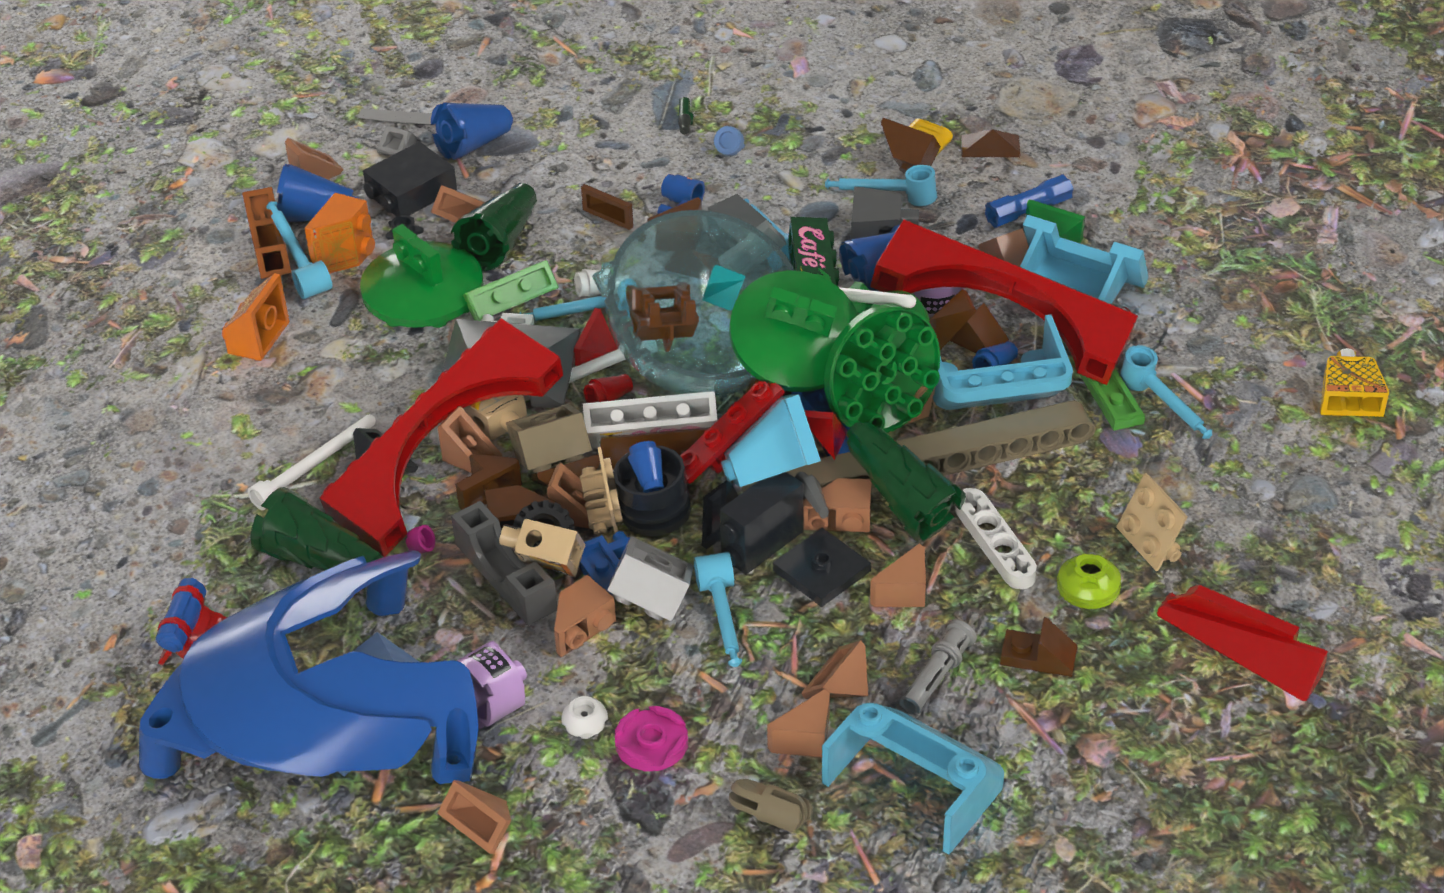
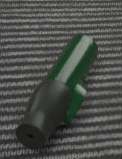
[678,97,694,134]

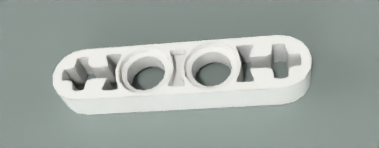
[955,488,1037,590]

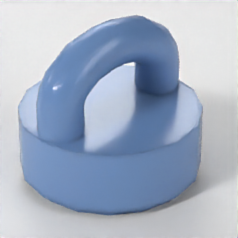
[714,126,745,156]

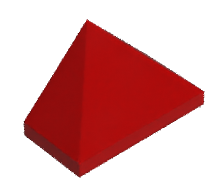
[574,308,618,366]
[804,410,847,460]

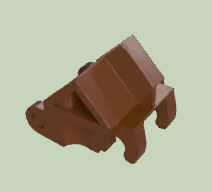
[626,281,699,352]

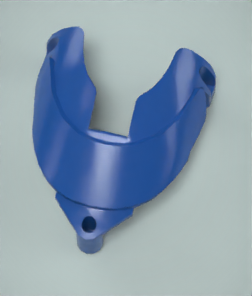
[139,550,479,784]

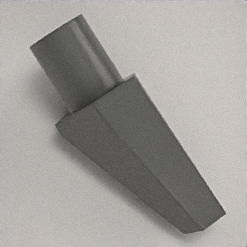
[795,472,829,519]

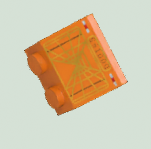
[304,193,375,274]
[222,273,290,361]

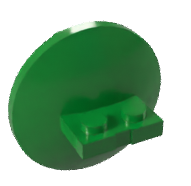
[360,224,484,328]
[729,270,858,392]
[824,304,940,433]

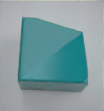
[702,265,745,311]

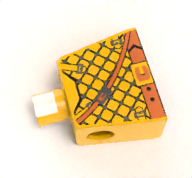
[1320,348,1389,417]

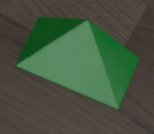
[1026,199,1085,243]

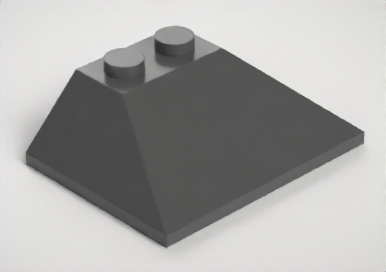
[442,319,580,408]

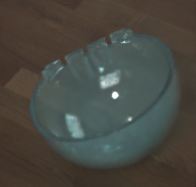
[592,210,795,397]

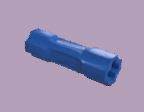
[985,174,1073,228]

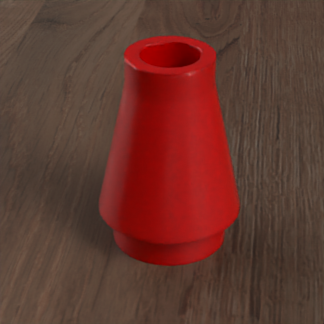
[583,374,633,403]

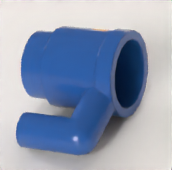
[657,174,705,214]

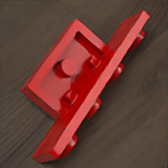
[680,381,785,484]

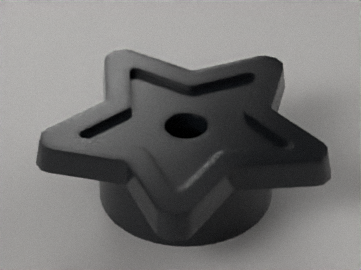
[385,215,424,240]

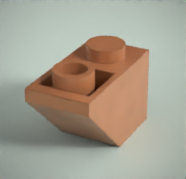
[803,478,872,532]
[554,575,616,657]

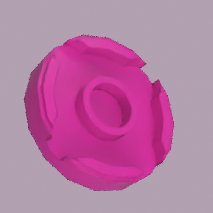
[615,706,688,771]

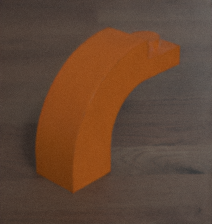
[242,187,291,279]

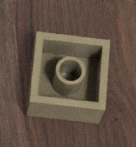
[506,404,592,472]

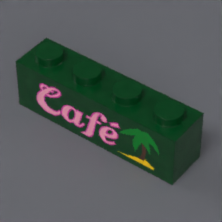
[788,217,839,286]

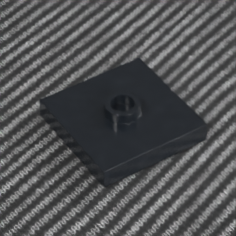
[773,527,871,607]

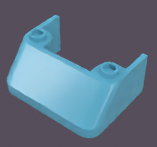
[822,703,1004,854]

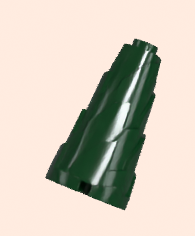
[451,183,537,271]
[847,422,966,542]
[250,487,383,571]

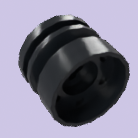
[613,446,692,537]

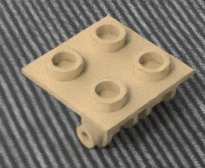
[580,447,623,534]
[1116,473,1188,571]

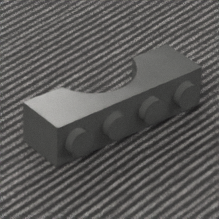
[451,501,557,626]

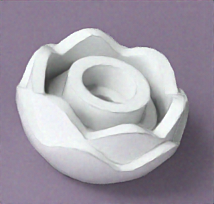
[561,696,608,739]

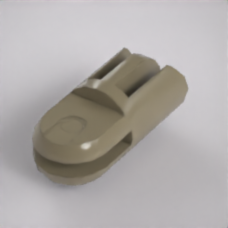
[729,779,813,832]

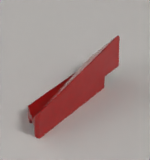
[1157,585,1328,701]

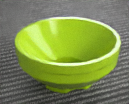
[1057,554,1121,609]

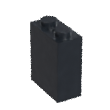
[363,141,457,217]
[720,472,804,575]

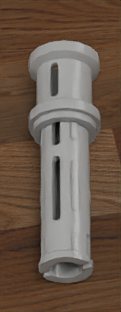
[899,620,977,714]

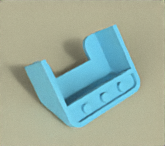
[933,314,1073,410]

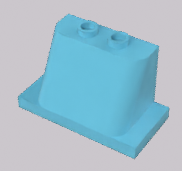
[1020,215,1149,304]
[721,395,821,487]

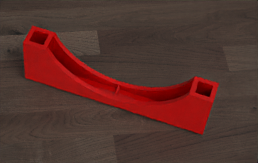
[870,219,1138,385]
[319,318,564,557]

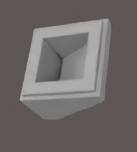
[376,125,417,156]

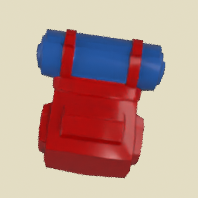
[155,578,227,666]

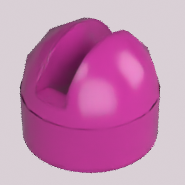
[406,525,436,554]

